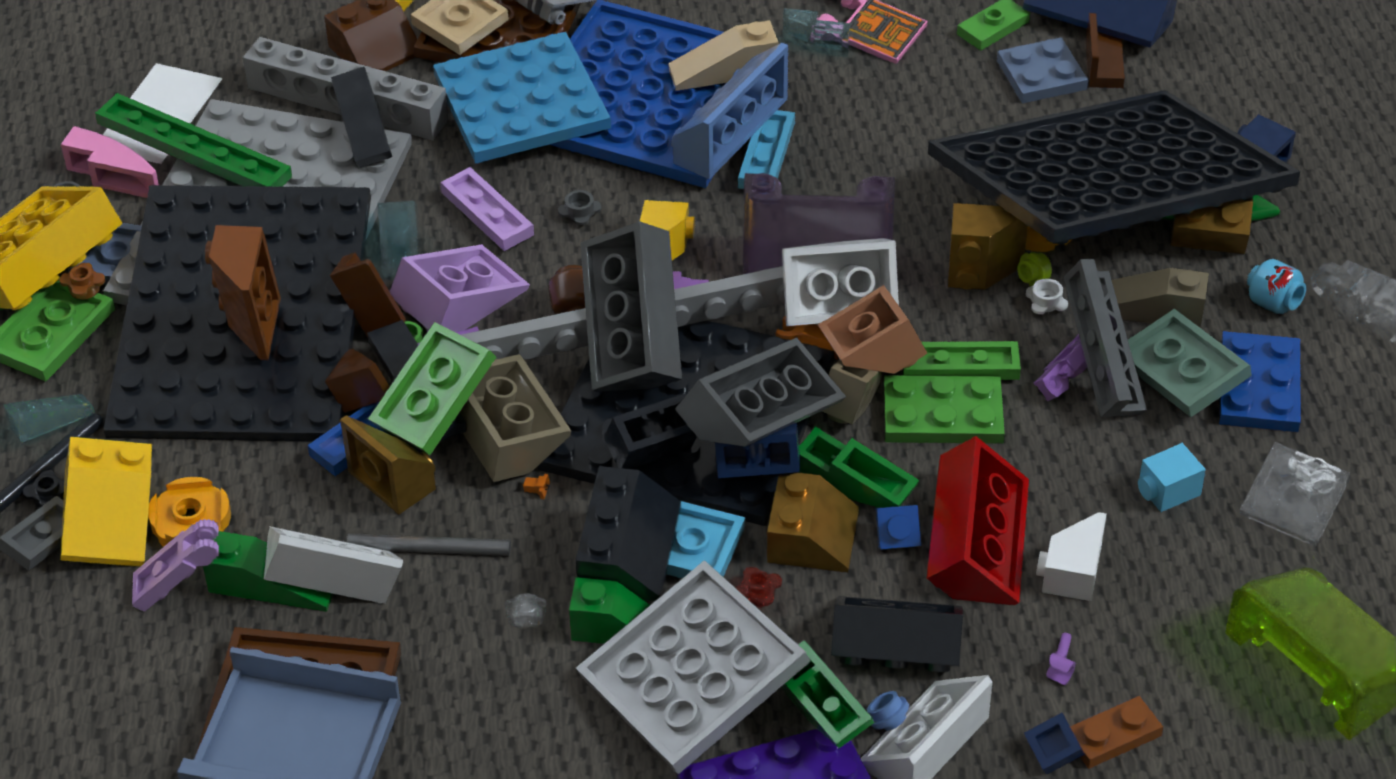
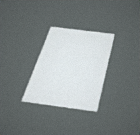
[103,63,223,164]

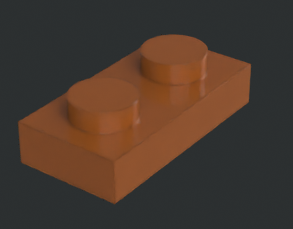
[1070,696,1163,769]

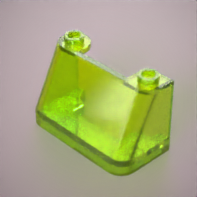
[1225,567,1396,741]

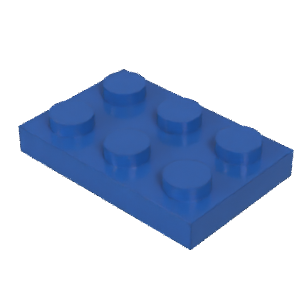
[1219,331,1301,432]

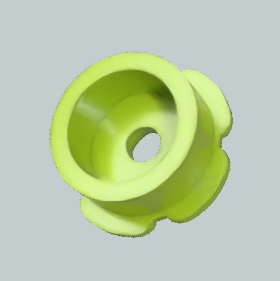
[1017,252,1052,286]

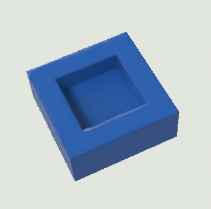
[875,505,921,549]

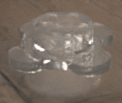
[505,594,547,628]

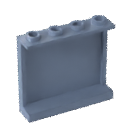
[177,647,401,779]

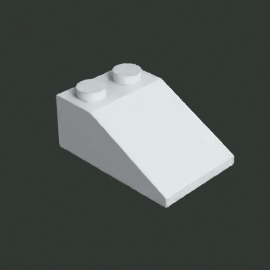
[782,238,899,326]

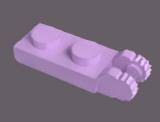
[132,519,219,611]

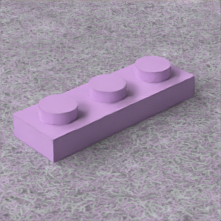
[440,167,534,251]

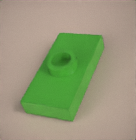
[957,0,1030,51]

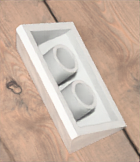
[264,526,403,603]
[861,675,992,779]

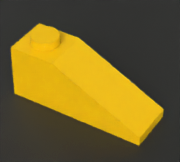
[640,200,695,261]

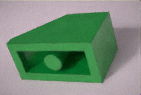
[569,577,650,644]

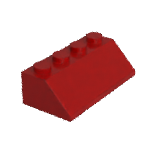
[927,436,1029,605]

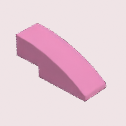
[61,126,159,198]

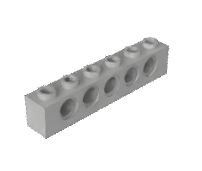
[243,37,449,141]

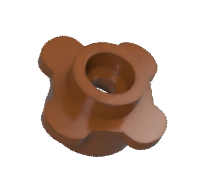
[59,263,105,300]

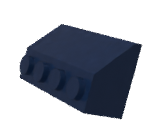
[1023,0,1177,48]

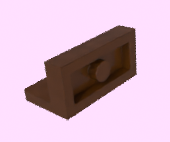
[1086,13,1125,88]
[330,252,406,338]

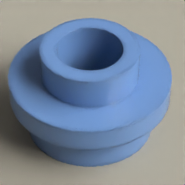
[867,691,909,730]

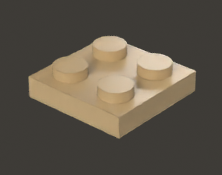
[410,0,509,55]

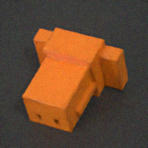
[523,474,550,499]

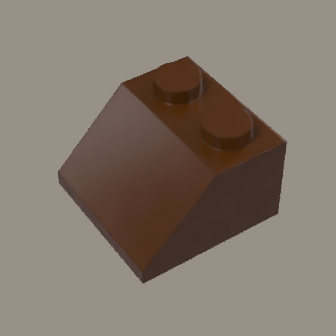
[324,0,418,71]

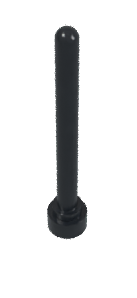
[0,413,103,513]

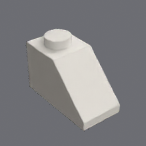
[1036,512,1106,601]

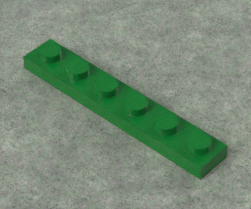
[95,93,292,187]

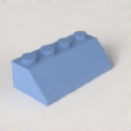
[671,43,788,180]

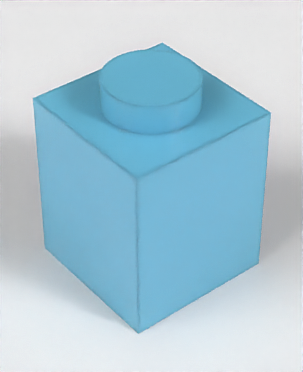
[1138,443,1206,512]

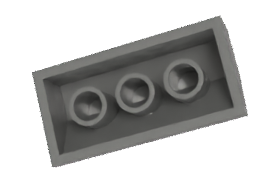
[580,221,682,392]
[675,338,846,447]

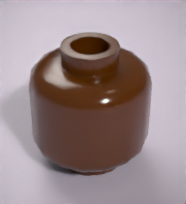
[548,265,585,315]

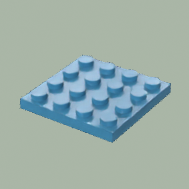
[433,32,611,164]

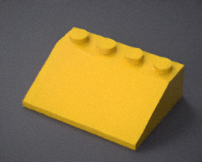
[0,186,123,310]

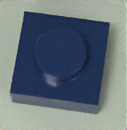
[1024,713,1085,775]

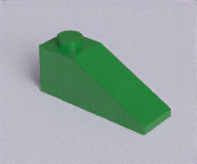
[203,531,334,612]
[782,640,875,748]

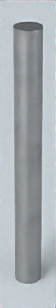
[347,534,511,556]

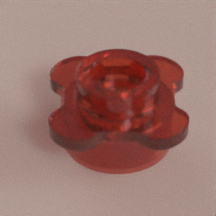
[735,567,782,607]

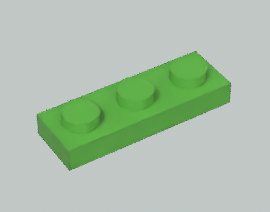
[903,341,1021,380]

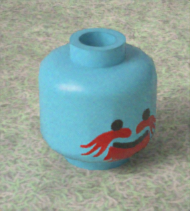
[1247,259,1306,314]

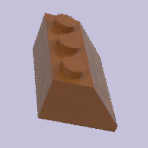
[205,225,281,360]

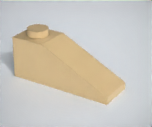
[668,20,778,91]

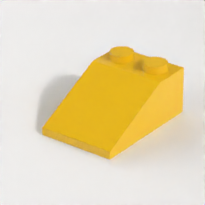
[60,437,152,567]

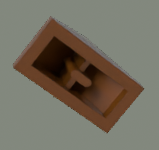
[325,348,390,413]

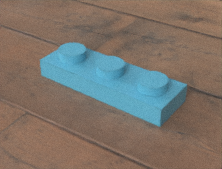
[738,110,795,193]

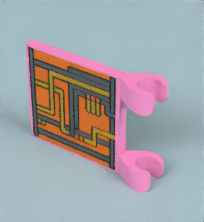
[816,0,928,64]

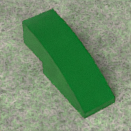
[797,427,919,508]

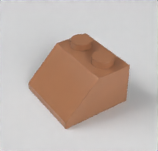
[818,285,928,374]

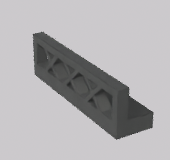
[1064,259,1147,417]

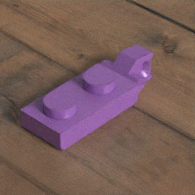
[1034,334,1087,401]

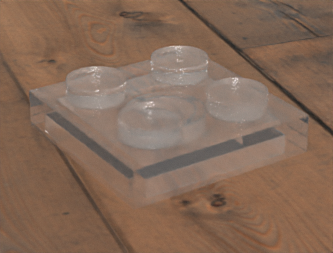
[1240,442,1350,547]

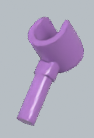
[1046,633,1076,685]

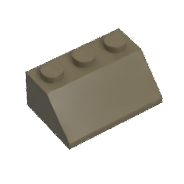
[460,354,571,482]

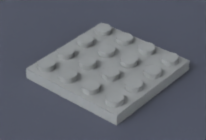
[576,560,810,774]

